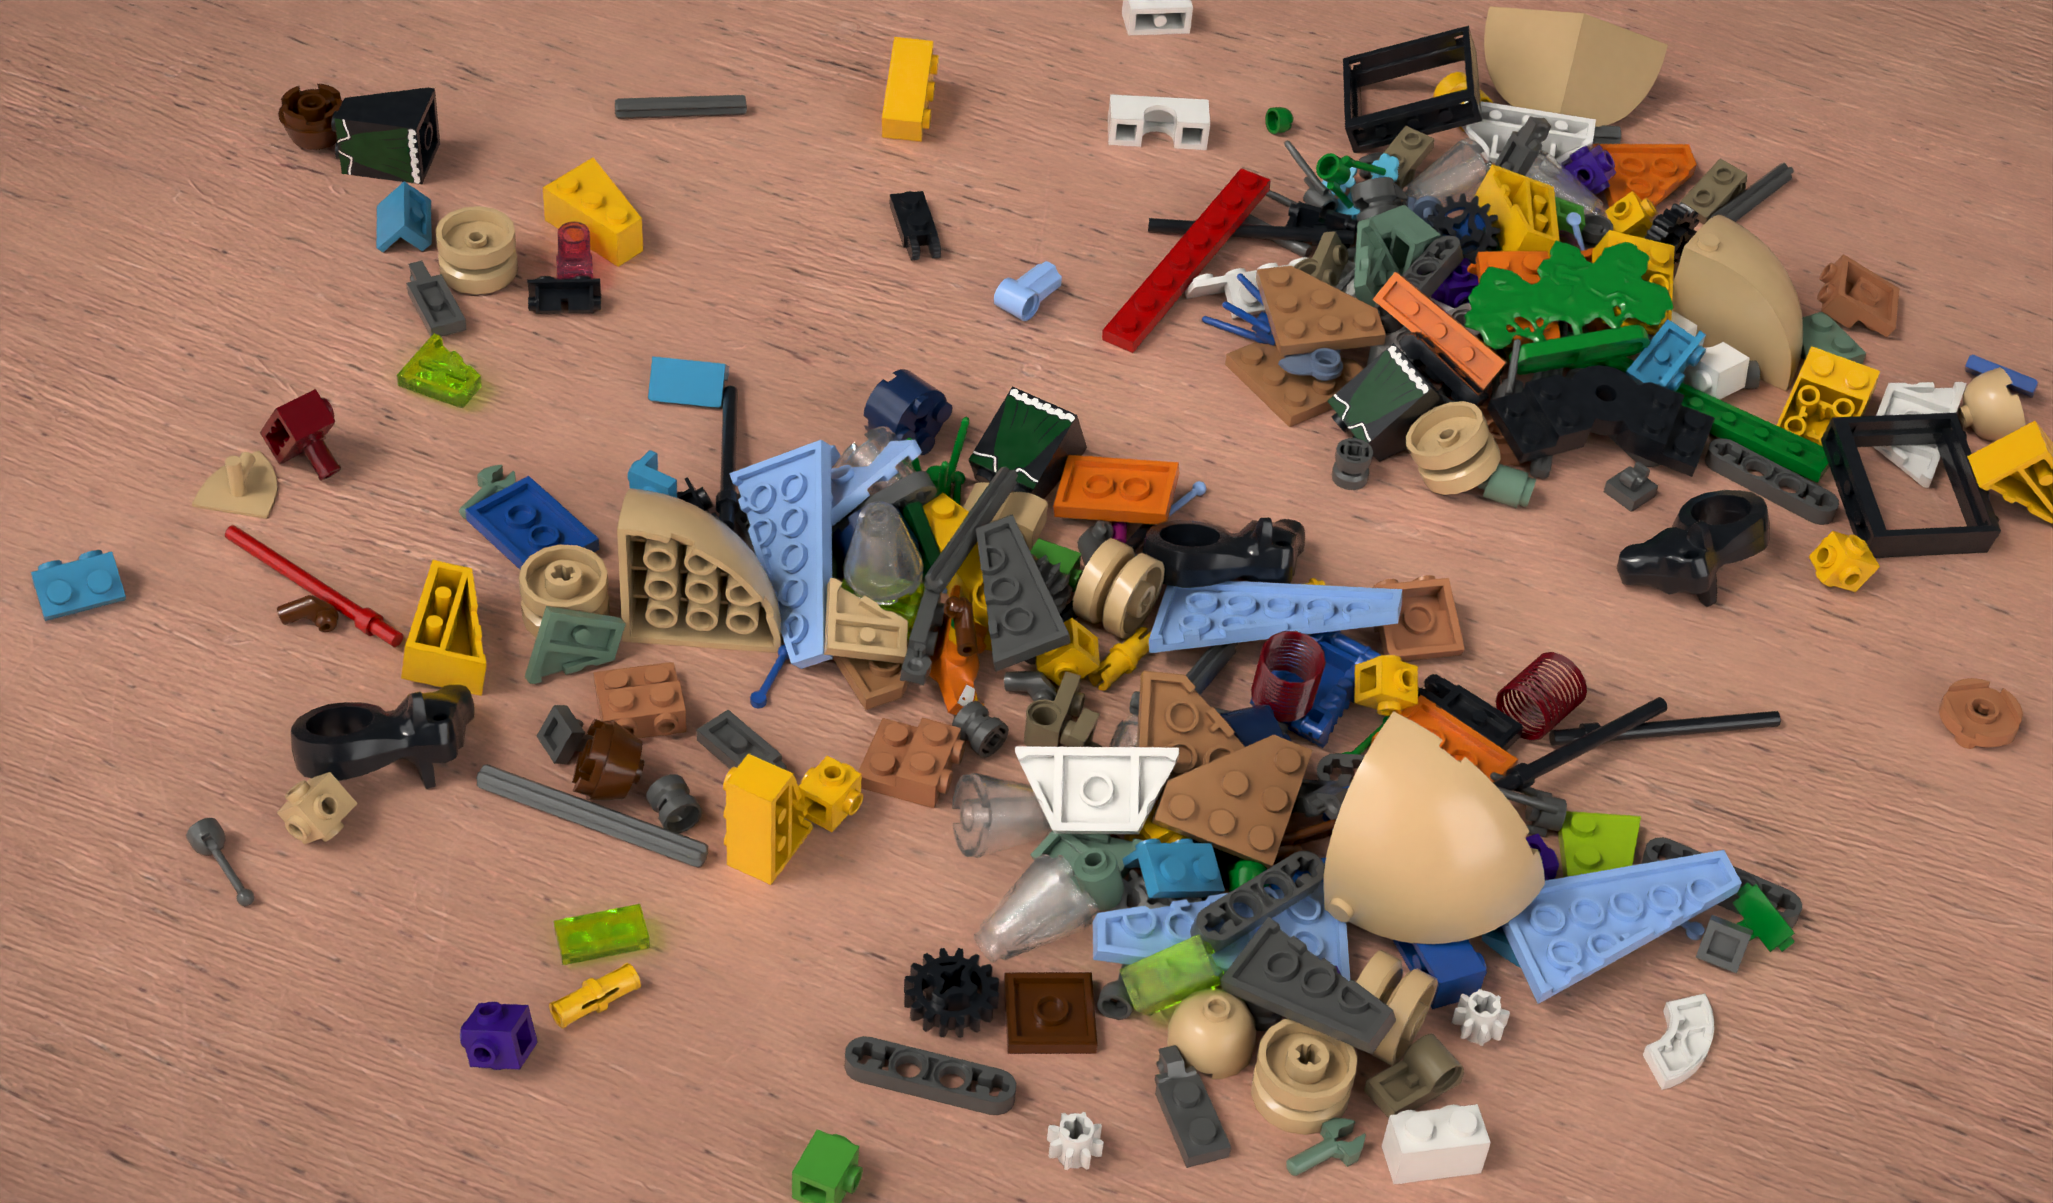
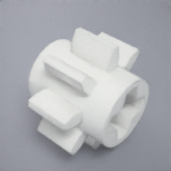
[1452,989,1510,1046]
[1047,1112,1104,1170]

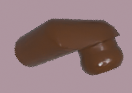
[277,595,339,632]
[944,596,978,657]

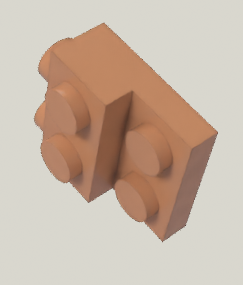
[1817,254,1900,337]
[1373,575,1465,661]
[593,662,686,738]
[858,717,966,808]

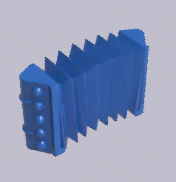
[1250,631,1382,748]

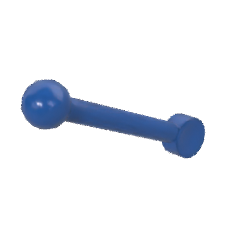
[750,644,790,709]

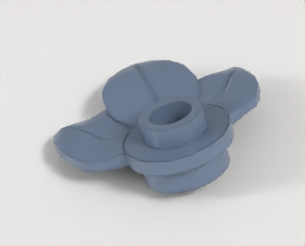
[1278,348,1343,381]

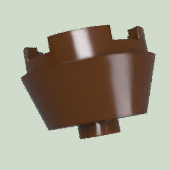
[278,84,343,150]
[572,719,644,800]

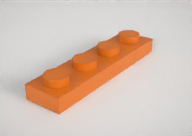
[1372,271,1508,390]

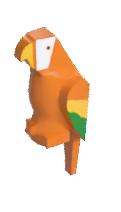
[930,585,987,715]

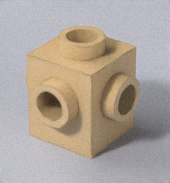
[277,772,358,844]

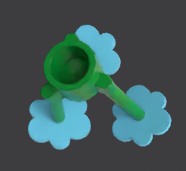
[1316,153,1399,219]

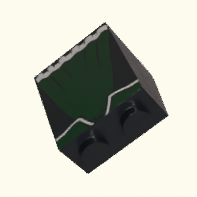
[331,87,440,184]
[1327,343,1448,462]
[969,386,1087,499]

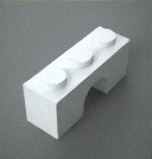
[1108,94,1210,150]
[1638,310,1750,400]

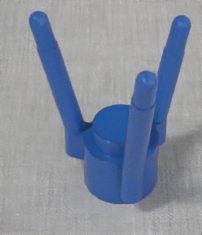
[1202,273,1276,346]

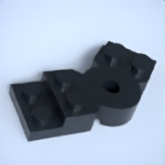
[1487,365,1715,477]

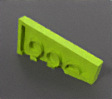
[1558,811,1641,877]

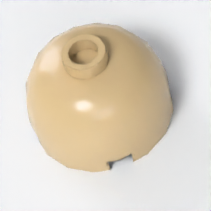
[1958,367,2025,441]
[1167,988,1256,1079]

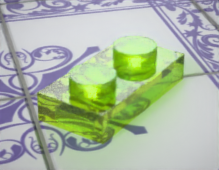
[554,904,650,965]

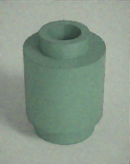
[1478,463,1536,508]
[1074,848,1124,911]

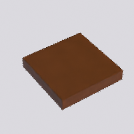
[1004,972,1098,1054]

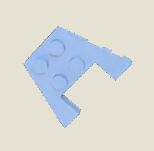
[831,440,922,526]

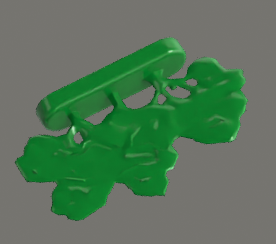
[1464,240,1674,375]

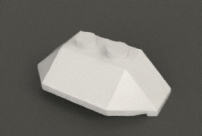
[1461,101,1596,172]

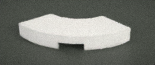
[1643,993,1714,1090]

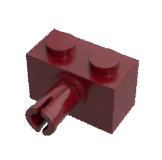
[260,389,342,481]

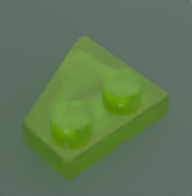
[397,333,482,409]

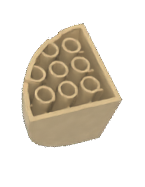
[1484,6,1668,127]
[1672,215,1803,391]
[617,488,783,653]
[1323,711,1545,944]

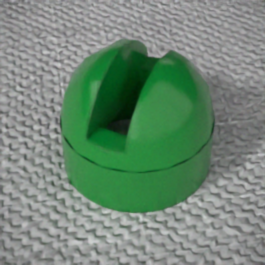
[1265,107,1294,134]

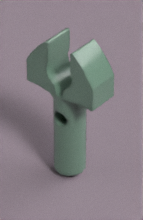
[459,465,516,519]
[1286,1118,1366,1176]

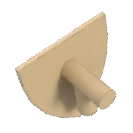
[192,450,277,519]

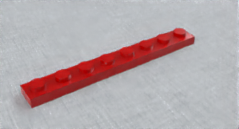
[1102,168,1271,353]

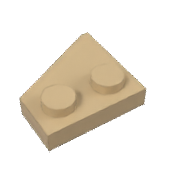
[824,578,908,664]

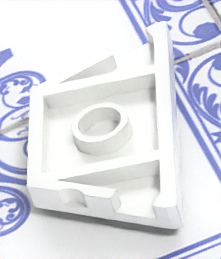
[1873,382,1967,488]
[1015,746,1179,834]

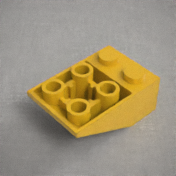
[1592,230,1675,336]
[1776,346,1880,446]

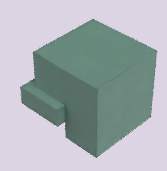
[1353,205,1441,275]

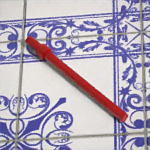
[225,525,404,647]

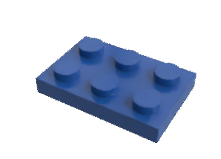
[465,476,599,570]

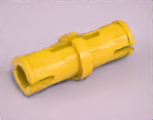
[1088,627,1151,691]
[549,962,641,1029]

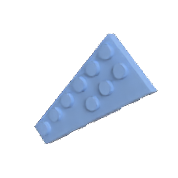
[729,440,833,669]
[1149,581,1402,653]
[1501,850,1742,1004]
[1093,882,1350,981]

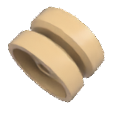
[436,206,518,295]
[1406,401,1501,495]
[1073,538,1165,639]
[519,544,610,638]
[1356,950,1438,1066]
[1251,1018,1357,1135]

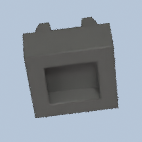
[1603,461,1658,512]
[537,705,593,764]
[1696,915,1753,974]

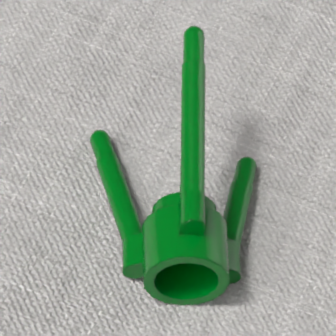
[906,417,970,503]

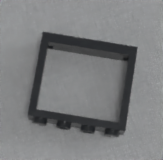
[1343,25,1482,153]
[1821,413,2001,558]

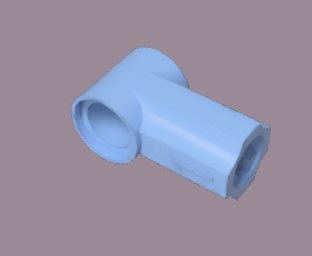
[993,261,1062,321]

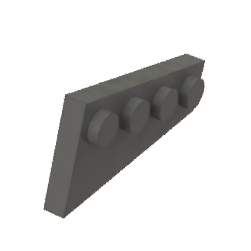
[976,514,1071,672]
[1220,916,1396,1054]

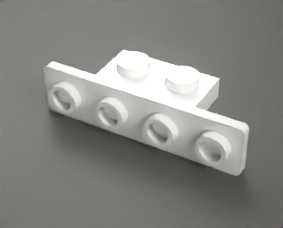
[1184,257,1309,319]

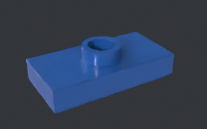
[1965,354,2038,398]

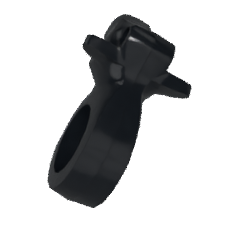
[1617,490,1770,607]
[1142,517,1305,588]
[291,685,474,789]

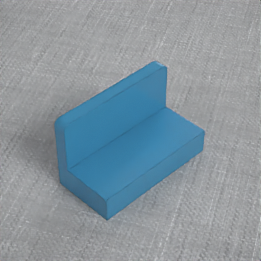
[376,181,432,252]
[648,356,730,408]

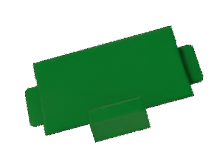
[1732,883,1795,952]

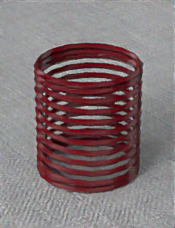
[1251,631,1326,722]
[1495,652,1587,741]

